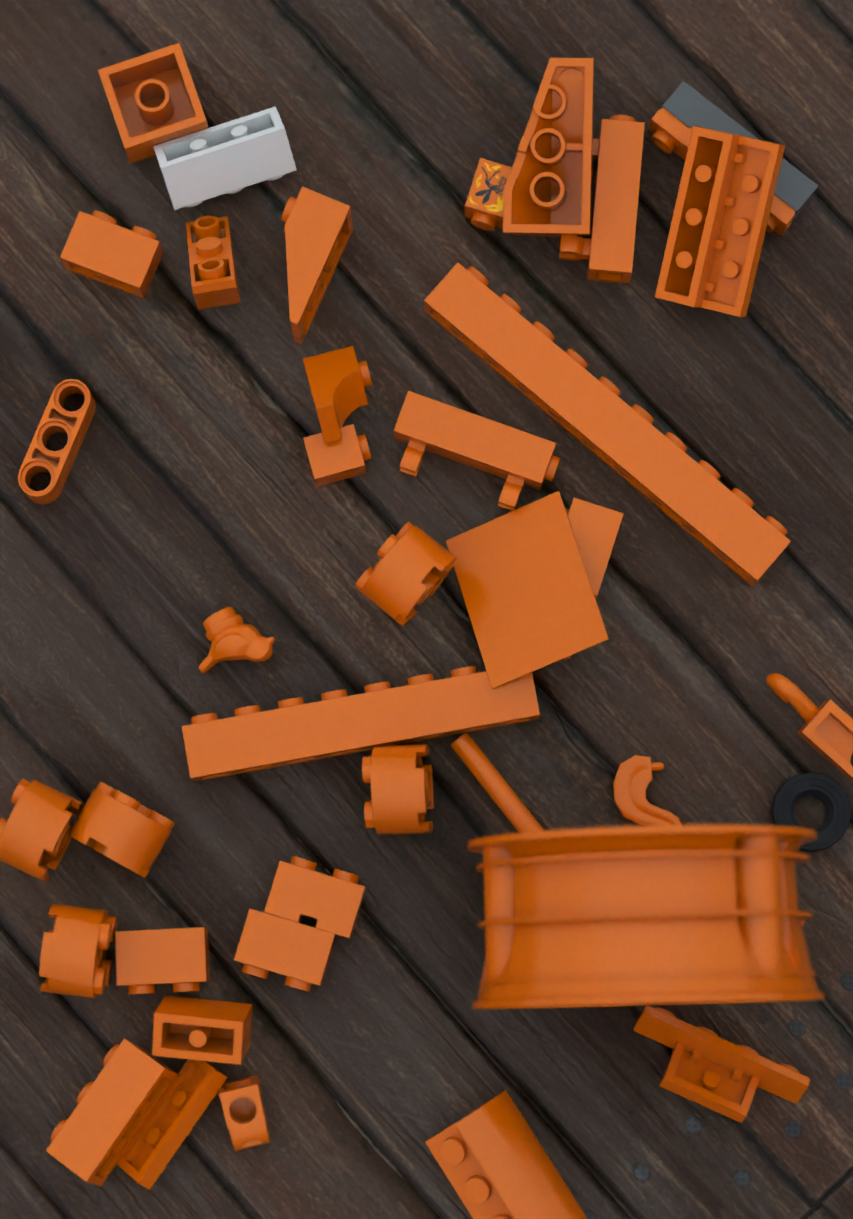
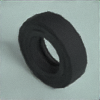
[770,772,851,852]

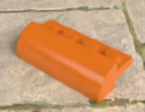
[655,126,785,317]
[425,1090,588,1219]

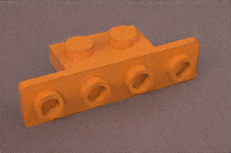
[634,1006,811,1123]

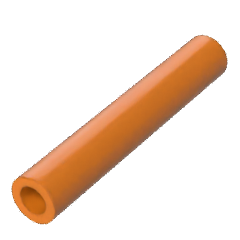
[450,732,545,833]

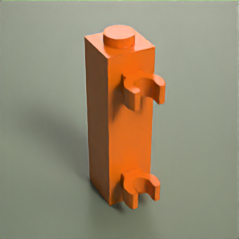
[559,115,645,284]
[393,391,561,511]

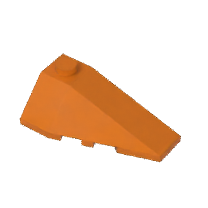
[503,58,594,238]

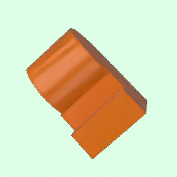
[219,1075,271,1151]

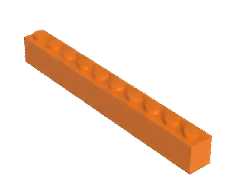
[424,262,791,587]

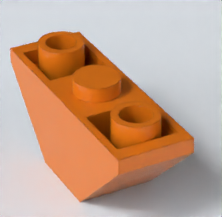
[186,216,241,310]

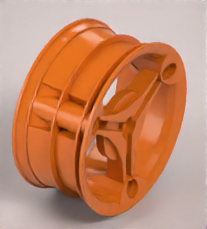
[467,825,825,1009]

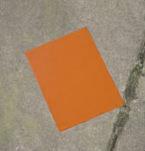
[446,491,609,689]

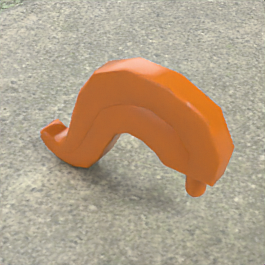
[613,755,682,826]

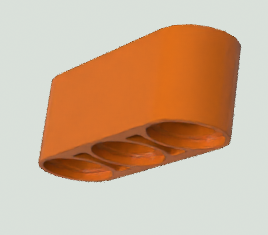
[18,379,96,505]

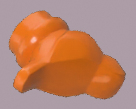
[198,607,275,674]

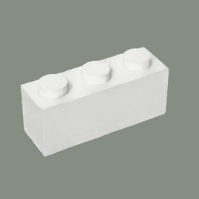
[153,106,297,210]

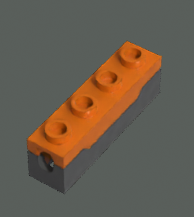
[648,80,818,236]

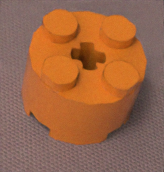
[355,522,457,627]
[362,744,434,835]
[0,779,84,882]
[68,781,175,878]
[39,904,117,998]

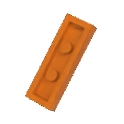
[117,1059,228,1190]

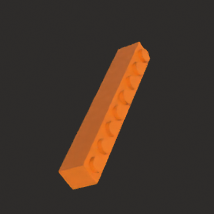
[182,666,540,782]

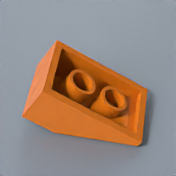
[281,186,353,345]

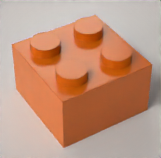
[98,43,208,164]

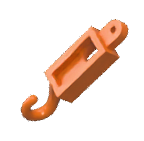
[766,673,853,784]

